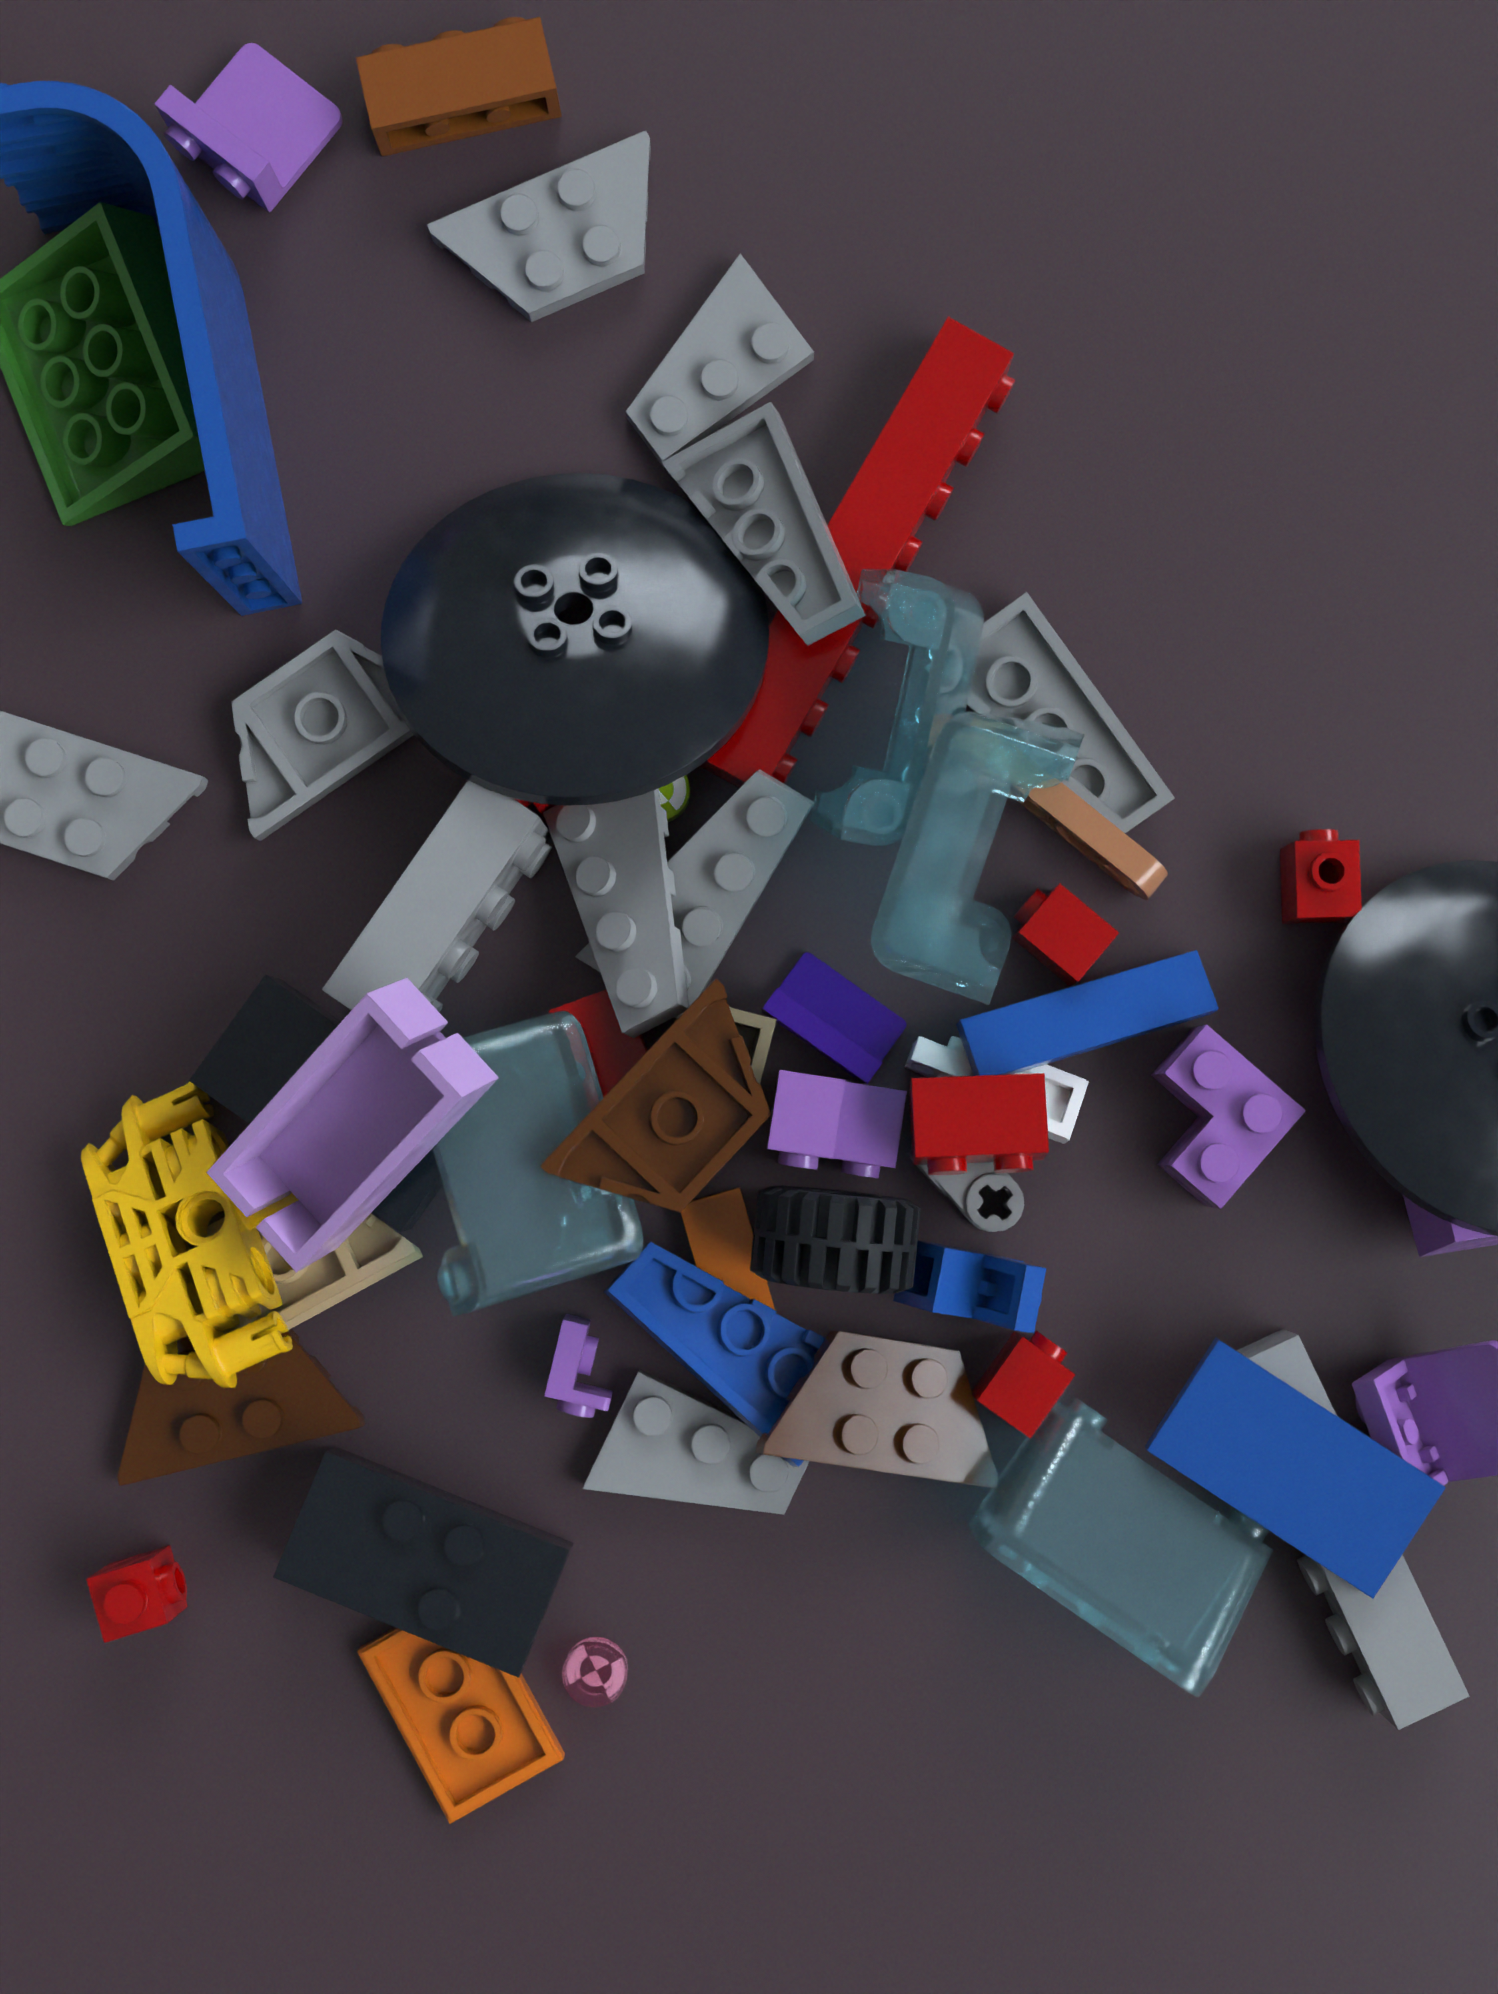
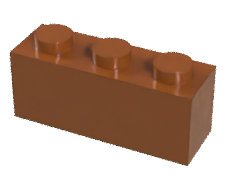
[356,17,562,157]

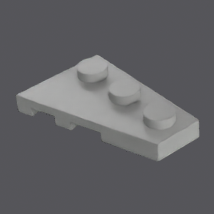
[626,253,814,468]
[582,1369,809,1515]

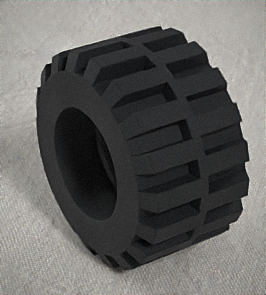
[750,1186,921,1294]

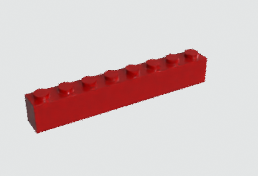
[700,316,1016,788]

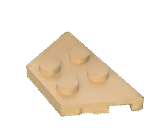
[207,1213,423,1335]

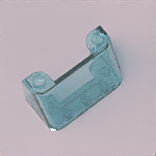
[810,569,984,846]
[871,711,1085,1005]
[432,1011,643,1316]
[968,1398,1273,1697]

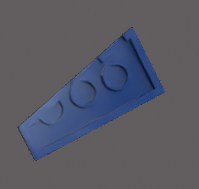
[603,1242,826,1467]

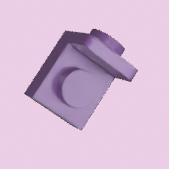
[544,1314,613,1418]

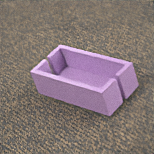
[206,978,499,1273]

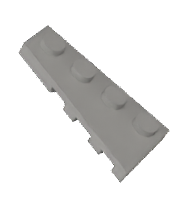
[661,402,866,645]
[923,592,1175,833]
[575,769,815,1019]
[543,788,689,1038]

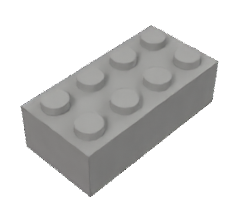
[322,780,552,1013]

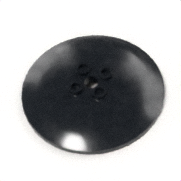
[381,473,769,806]
[1314,860,1498,1236]

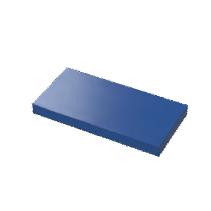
[1144,1337,1446,1599]

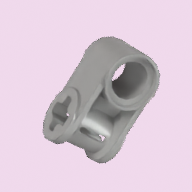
[907,1150,1024,1232]

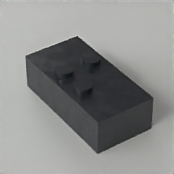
[189,975,486,1232]
[273,1448,574,1678]

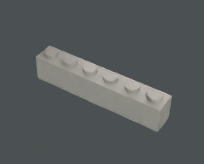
[1237,1329,1470,1730]

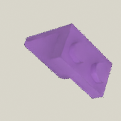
[154,43,343,213]
[1351,1340,1498,1485]

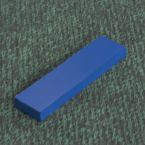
[956,950,1219,1076]

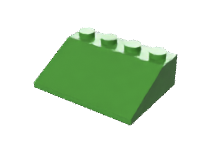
[0,202,205,526]

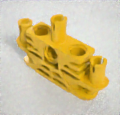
[81,1081,298,1388]

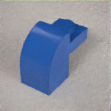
[893,1240,1046,1333]

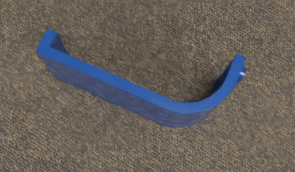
[0,81,303,616]

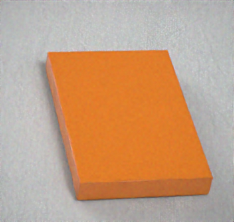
[357,1627,565,1824]

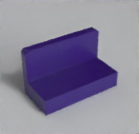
[762,952,907,1085]

